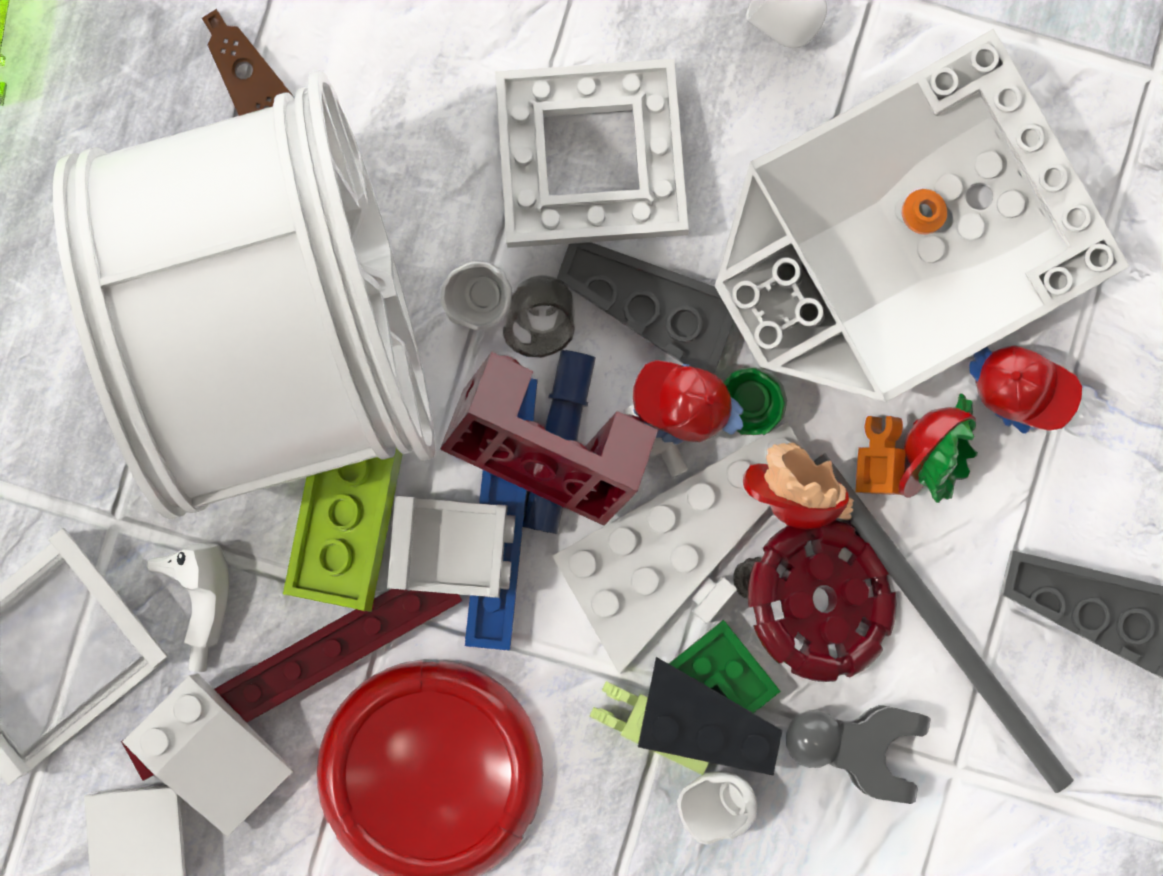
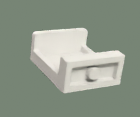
[387,496,515,598]
[84,785,186,876]

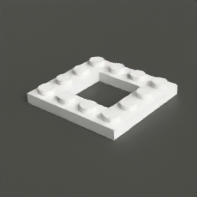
[495,59,689,248]

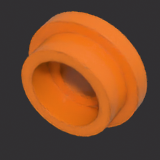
[901,189,947,235]

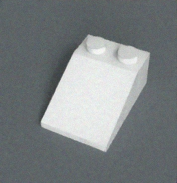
[122,673,294,837]

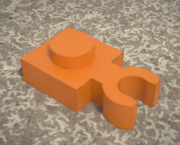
[855,416,906,495]

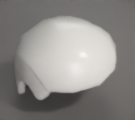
[441,261,513,330]

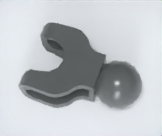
[786,705,931,804]

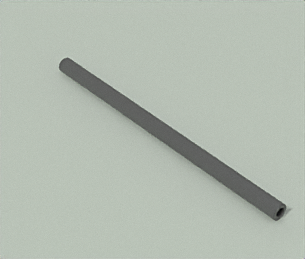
[814,453,1074,793]

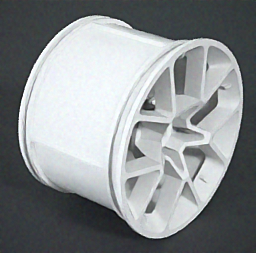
[53,70,435,519]

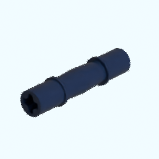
[523,350,596,535]

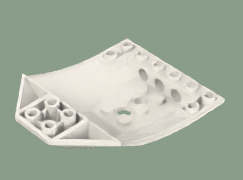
[715,28,1130,402]

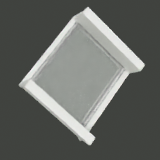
[0,528,168,786]

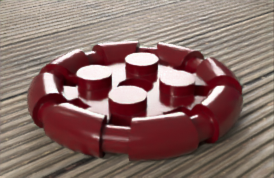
[748,520,897,682]

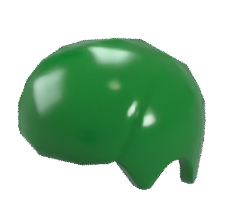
[723,367,788,435]

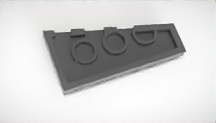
[557,242,734,374]
[1000,550,1163,679]

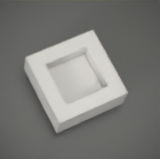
[692,577,737,624]

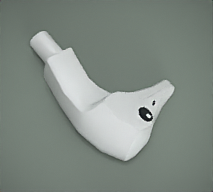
[147,543,229,672]

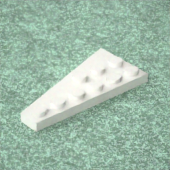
[552,421,803,674]

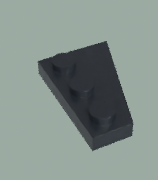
[637,657,783,776]

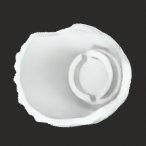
[677,771,757,845]

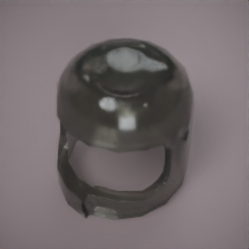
[503,275,575,358]

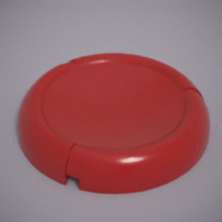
[317,660,544,876]

